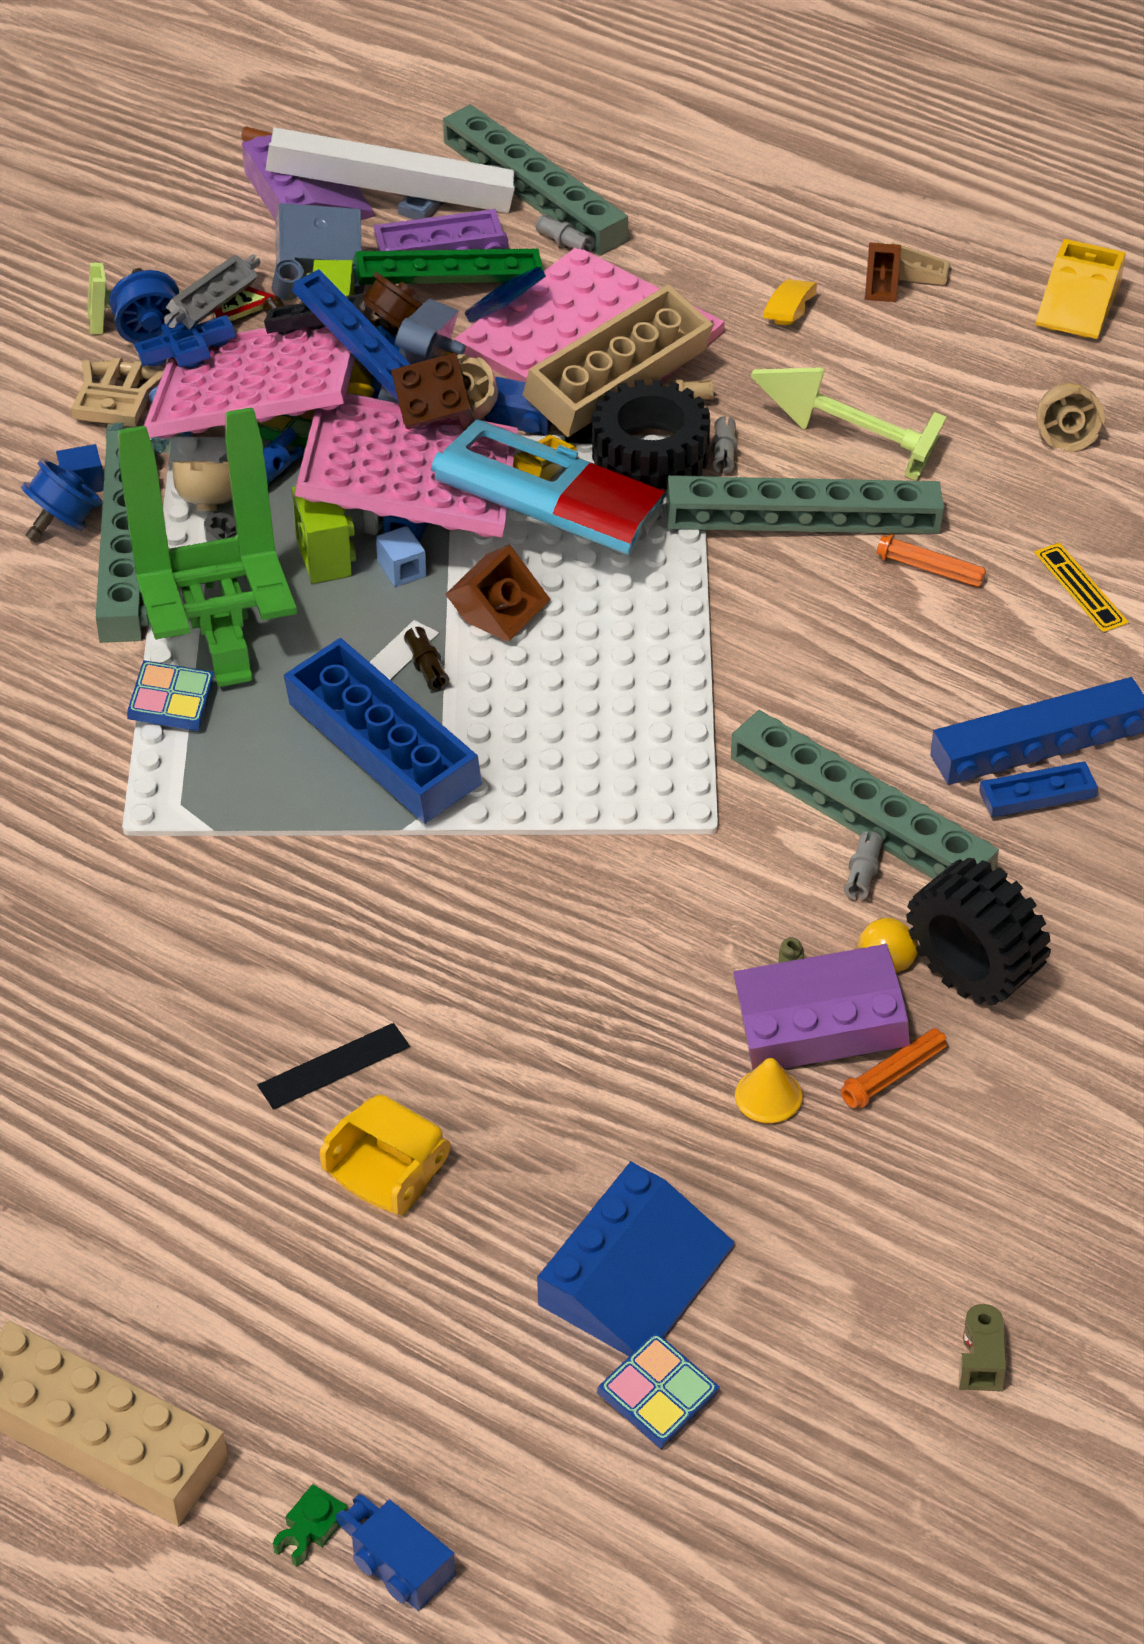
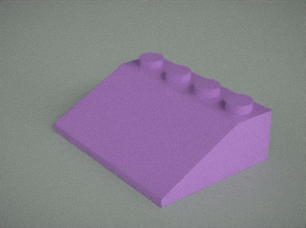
[242,135,374,220]
[733,944,910,1071]

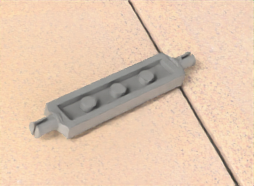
[164,255,260,329]

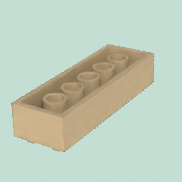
[522,284,714,437]
[0,1320,228,1527]

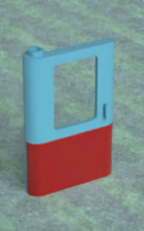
[431,419,666,555]

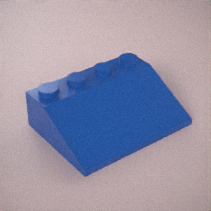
[537,1161,735,1356]

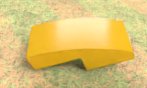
[763,279,817,325]

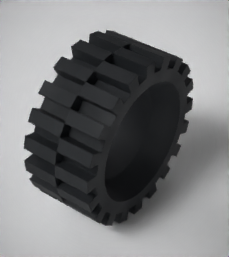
[592,379,711,492]
[906,858,1051,1005]

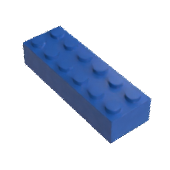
[283,637,482,824]

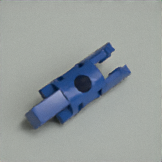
[263,427,304,485]

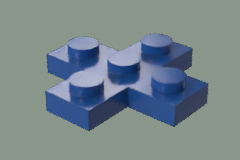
[134,315,236,368]

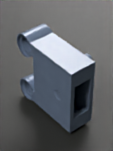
[272,203,365,300]
[378,298,466,403]

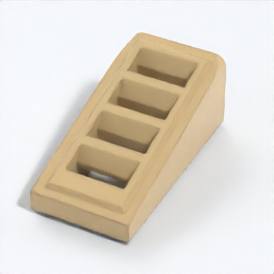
[891,242,951,285]

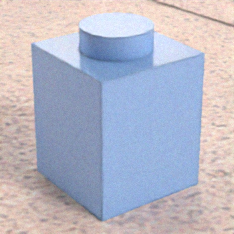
[376,526,426,587]

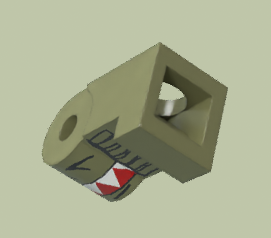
[959,1304,1006,1391]

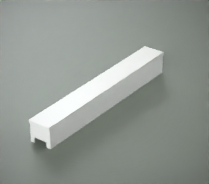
[265,127,514,213]

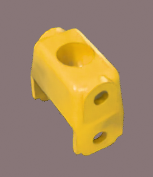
[320,1094,451,1216]

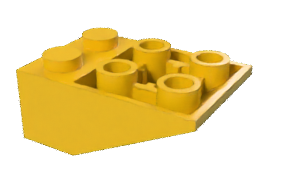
[1035,239,1126,339]

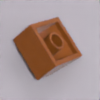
[445,544,551,642]

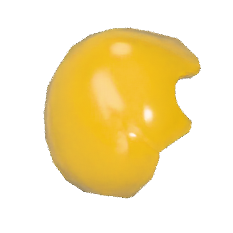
[857,918,918,973]

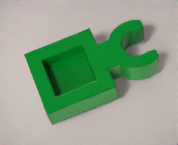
[273,1484,348,1567]

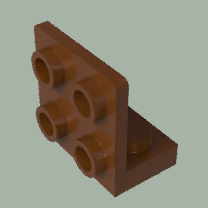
[391,352,475,431]

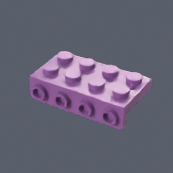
[373,209,509,251]

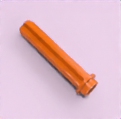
[876,534,986,587]
[841,1028,947,1108]

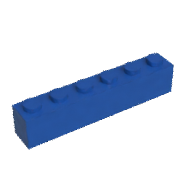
[930,677,1144,785]

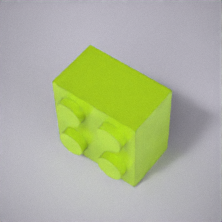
[291,487,356,584]

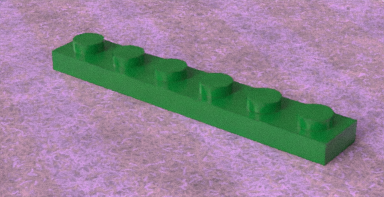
[353,248,544,285]

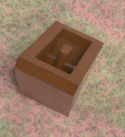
[865,242,901,302]

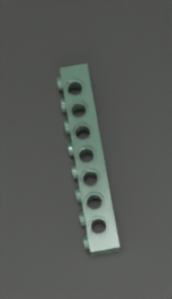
[443,104,629,256]
[96,430,156,643]
[666,476,944,534]
[731,710,999,879]

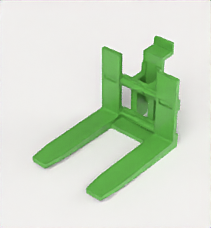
[118,408,297,687]

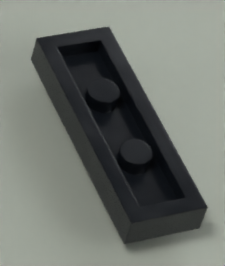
[264,293,366,335]

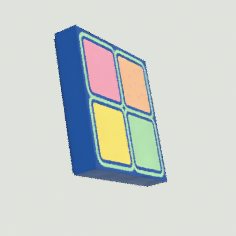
[127,660,214,731]
[597,1331,720,1449]

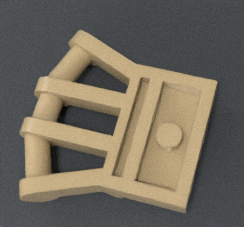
[71,357,165,427]

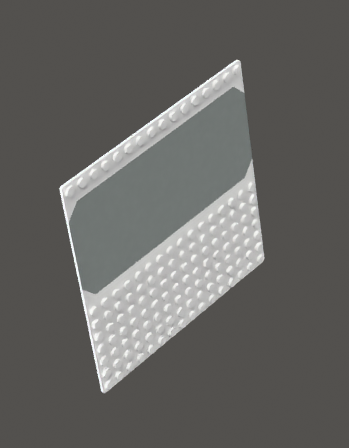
[122,435,718,836]

